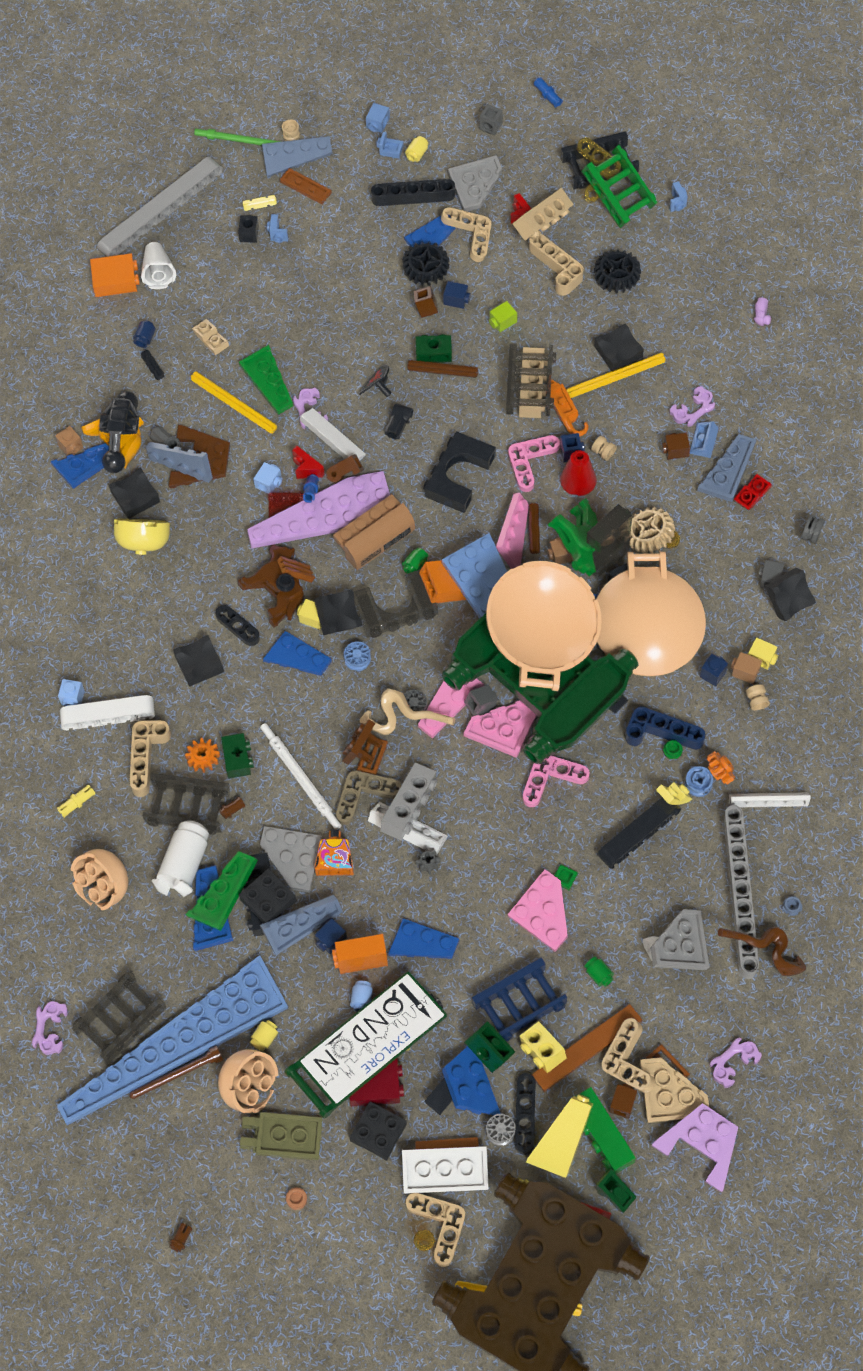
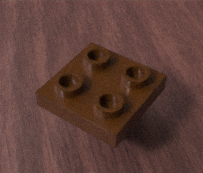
[342,720,383,765]

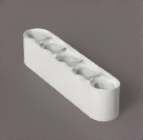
[60,695,155,731]

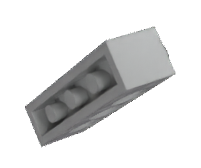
[380,763,438,841]

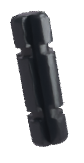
[141,350,164,380]

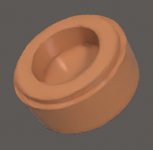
[286,1188,307,1210]

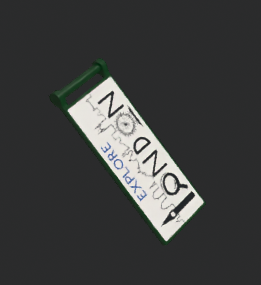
[284,972,447,1119]

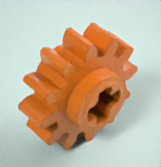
[185,738,220,773]
[707,751,735,785]

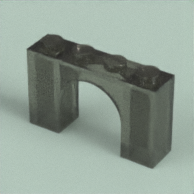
[586,504,632,580]
[354,569,438,638]

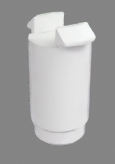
[152,821,209,897]

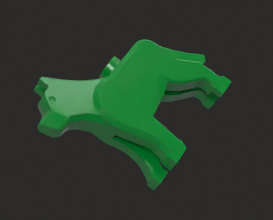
[548,498,605,577]

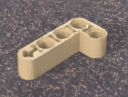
[529,234,584,296]
[130,720,171,797]

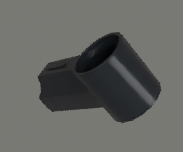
[385,403,414,440]

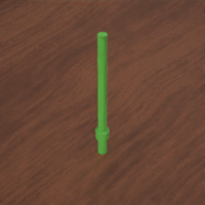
[194,129,281,145]

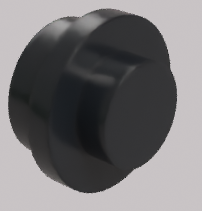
[276,574,295,592]

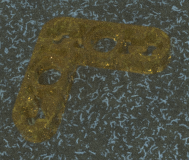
[577,137,621,203]

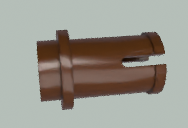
[219,796,245,819]
[169,1223,193,1252]

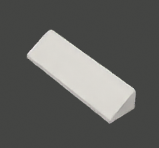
[300,408,366,461]
[729,792,811,807]
[368,802,448,855]

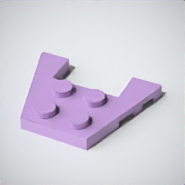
[651,1103,738,1192]

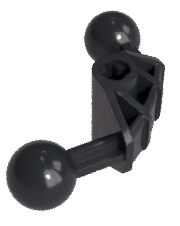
[99,391,139,473]

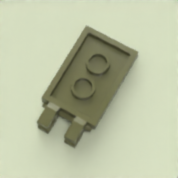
[240,1112,323,1160]

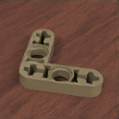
[336,771,402,825]

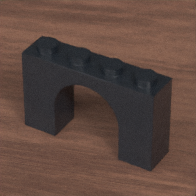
[423,431,496,513]

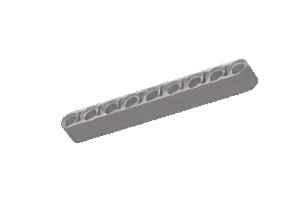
[97,157,223,257]
[724,805,759,979]

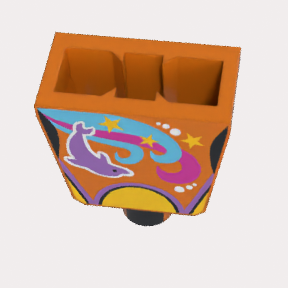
[315,829,354,876]

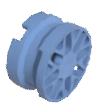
[344,641,371,671]
[685,766,713,797]

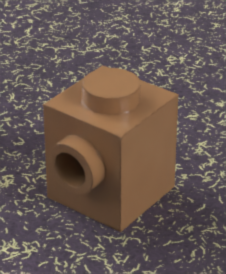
[55,426,83,456]
[547,538,573,564]
[731,652,762,684]

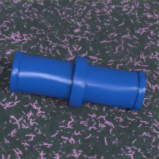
[534,77,563,108]
[303,474,319,503]

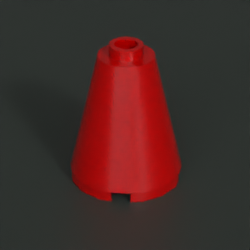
[560,450,597,496]

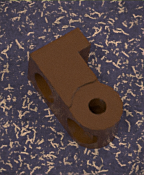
[326,454,364,482]

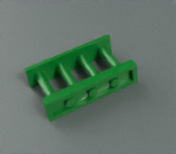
[582,145,658,228]

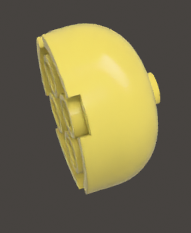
[114,518,170,555]

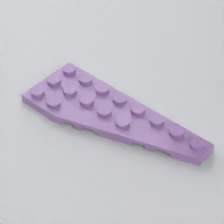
[247,471,390,549]

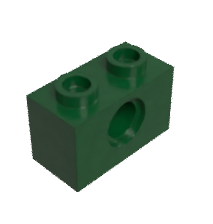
[415,334,452,363]
[464,1021,515,1073]

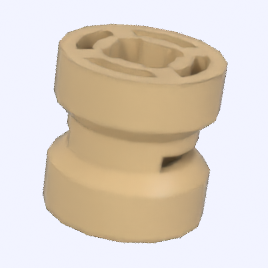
[282,119,300,141]
[591,436,617,461]
[746,685,770,711]

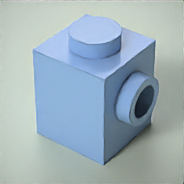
[253,462,282,495]
[58,679,85,706]

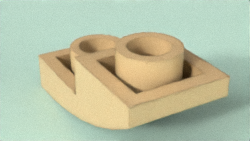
[192,319,229,355]

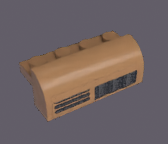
[333,494,415,570]

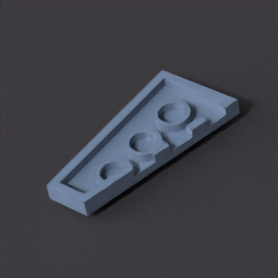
[262,136,332,178]
[697,434,756,502]
[146,442,213,483]
[260,895,343,955]

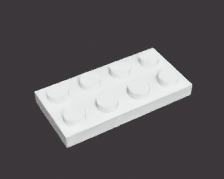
[402,1147,488,1193]

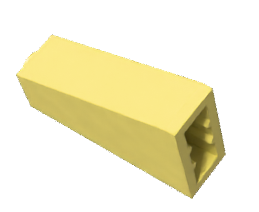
[526,1094,593,1178]

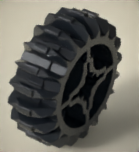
[402,240,449,287]
[593,249,641,294]

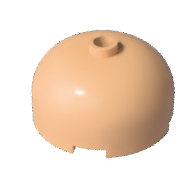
[71,849,128,910]
[218,1049,278,1113]

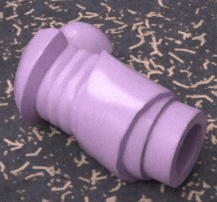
[754,298,771,326]

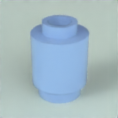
[350,981,373,1012]

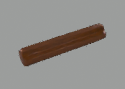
[529,503,540,554]

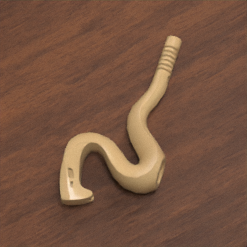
[360,689,455,735]

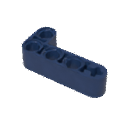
[625,707,706,750]

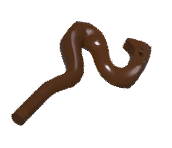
[718,927,806,976]

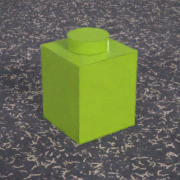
[489,301,517,332]

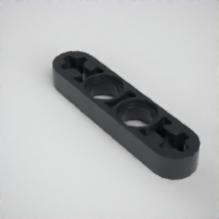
[515,1073,536,1155]

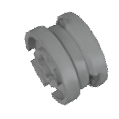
[486,1114,515,1146]

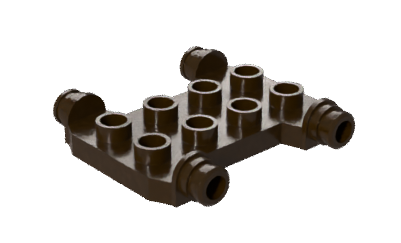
[432,1172,650,1371]

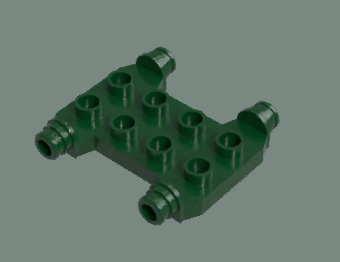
[442,613,639,764]

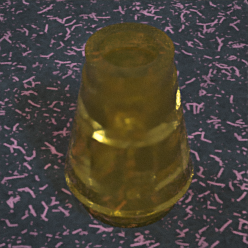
[413,1230,435,1252]

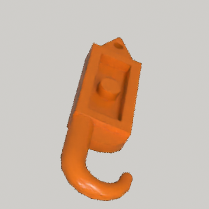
[546,379,589,436]

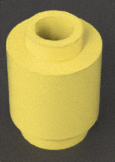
[405,136,428,162]
[250,1020,279,1052]

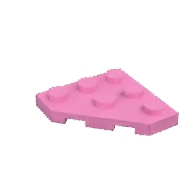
[464,700,537,758]
[508,869,568,952]

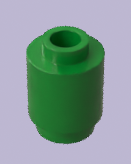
[402,548,428,575]
[584,956,614,987]

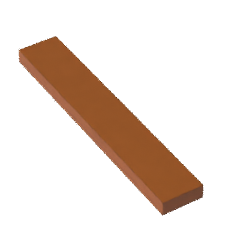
[532,1004,642,1092]

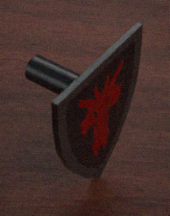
[359,364,392,397]

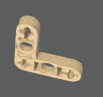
[441,207,491,262]
[602,1018,655,1093]
[406,1193,465,1267]

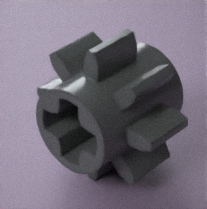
[416,848,440,875]

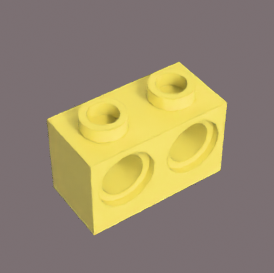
[520,1021,567,1073]

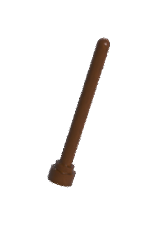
[129,1045,223,1099]

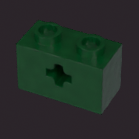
[221,733,254,779]

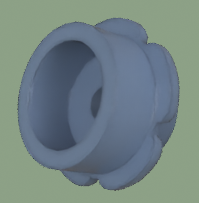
[782,896,802,916]

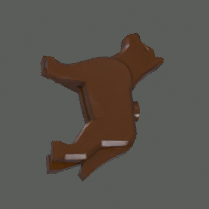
[238,544,304,628]

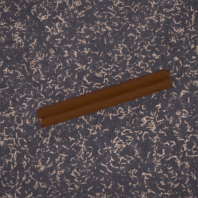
[407,360,478,378]

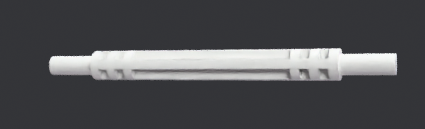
[260,723,342,830]

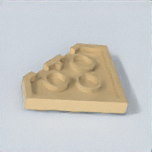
[640,1058,709,1123]

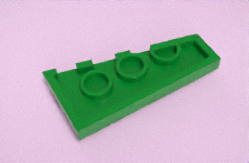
[239,345,293,415]
[185,851,258,931]

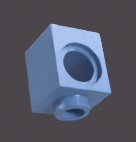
[366,103,390,133]

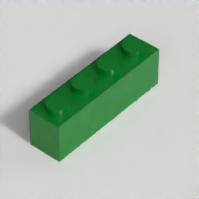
[575,1087,636,1174]

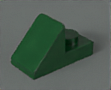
[596,1168,636,1213]

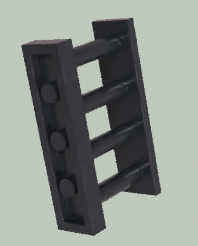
[561,131,639,190]

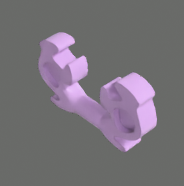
[670,386,715,427]
[293,388,328,429]
[32,1001,68,1055]
[710,1038,762,1088]

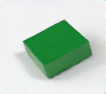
[554,864,578,891]

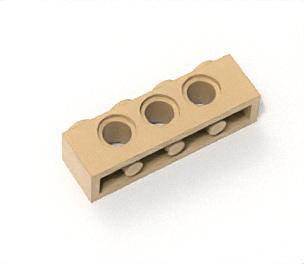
[513,188,574,240]
[519,347,548,418]

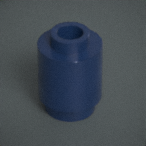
[133,320,156,348]

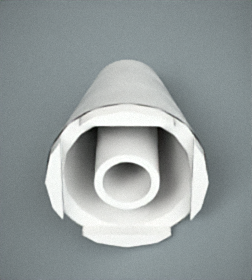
[141,242,176,290]

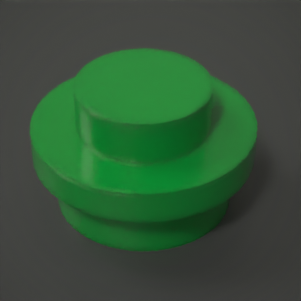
[663,740,683,760]

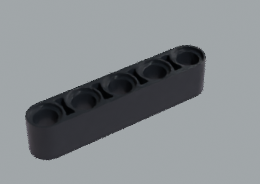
[371,179,455,206]
[597,797,681,869]

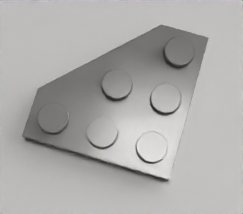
[448,155,502,212]
[260,826,322,893]
[650,909,710,970]

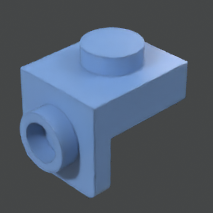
[377,132,404,159]
[669,181,688,212]
[267,214,288,243]

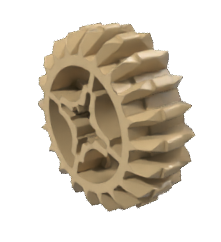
[625,507,675,554]

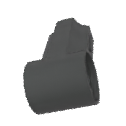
[149,427,182,449]

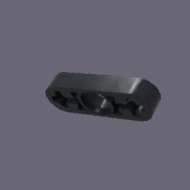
[215,605,260,646]

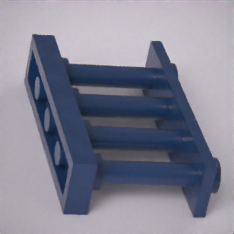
[472,957,567,1042]

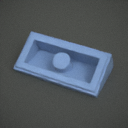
[690,421,719,458]

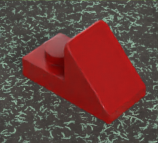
[511,193,531,224]
[292,446,325,479]

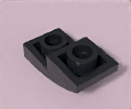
[424,1078,452,1115]

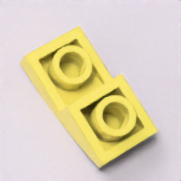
[656,782,692,805]

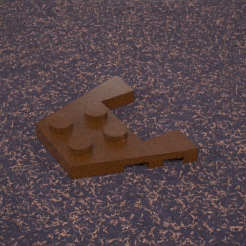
[169,425,230,488]

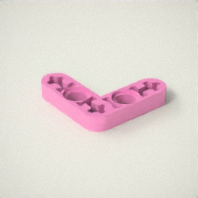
[508,435,560,492]
[523,756,590,807]

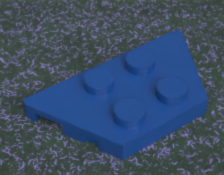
[442,1046,501,1117]

